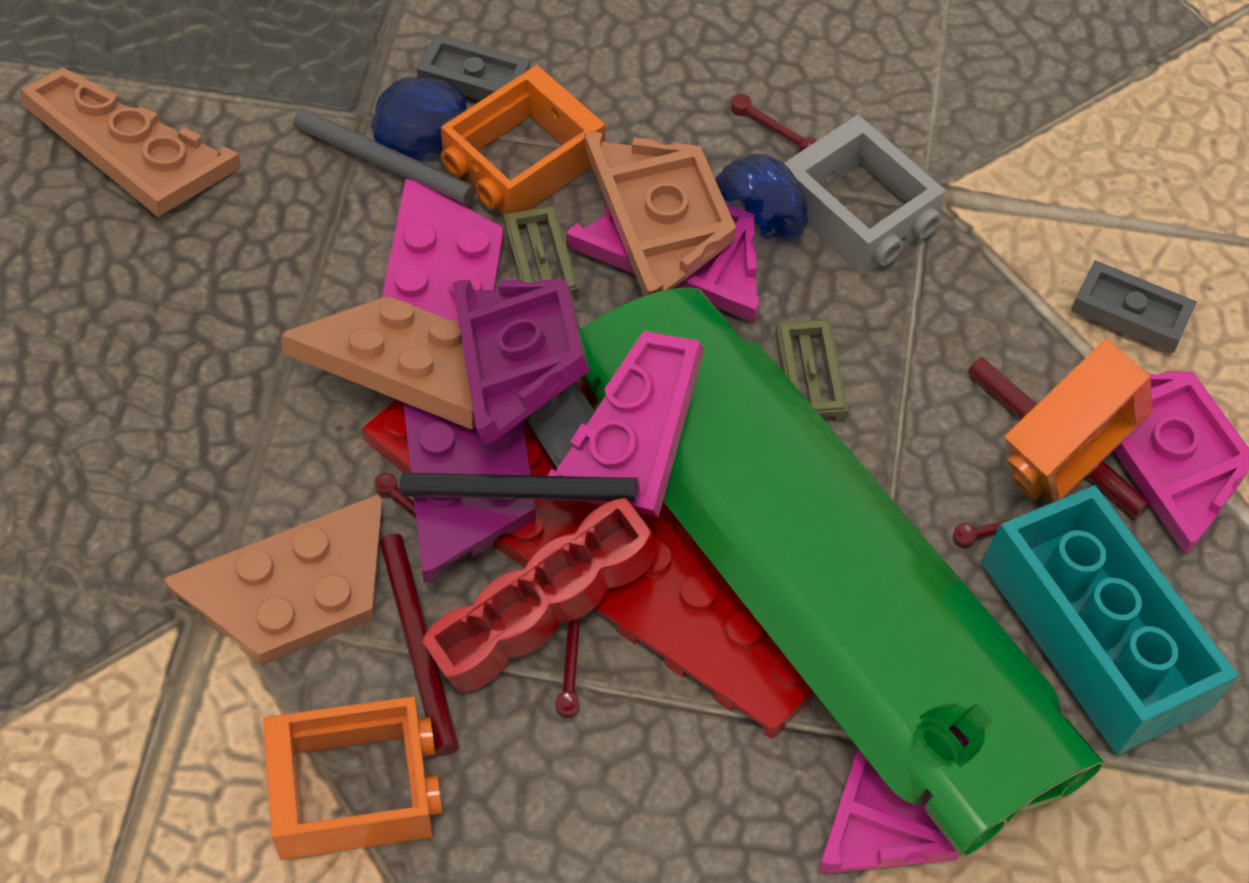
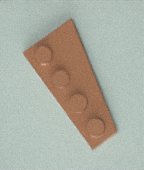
[20,67,240,217]

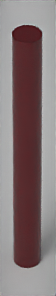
[968,357,1151,519]
[380,534,459,756]

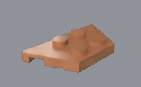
[584,132,736,296]
[281,296,476,430]
[164,494,384,665]

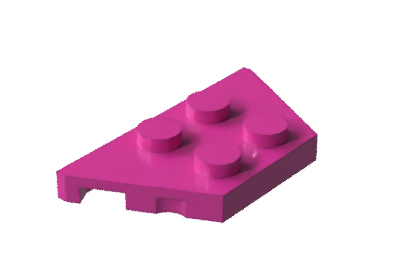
[382,179,504,322]
[566,203,759,322]
[1113,370,1249,554]
[818,726,969,874]

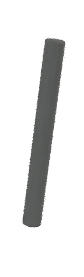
[294,109,476,205]

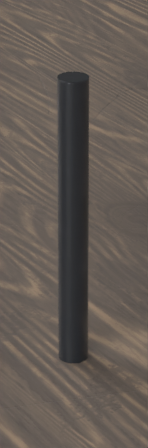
[400,473,640,502]

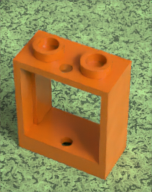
[441,65,606,215]
[1004,338,1152,503]
[263,696,442,860]

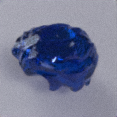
[372,77,467,162]
[715,154,808,238]

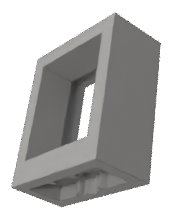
[776,114,946,276]

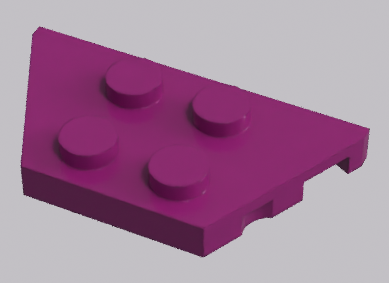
[452,280,590,445]
[403,402,536,582]

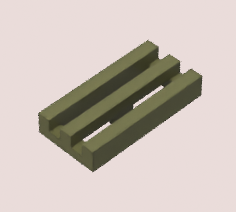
[503,205,579,301]
[775,319,848,422]

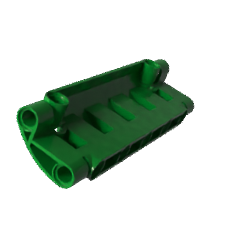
[580,288,1104,857]

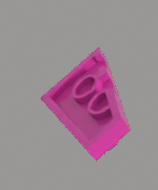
[547,331,704,517]

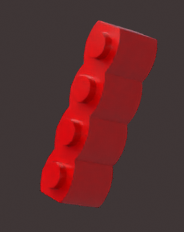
[422,498,658,693]

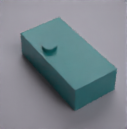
[981,485,1239,756]

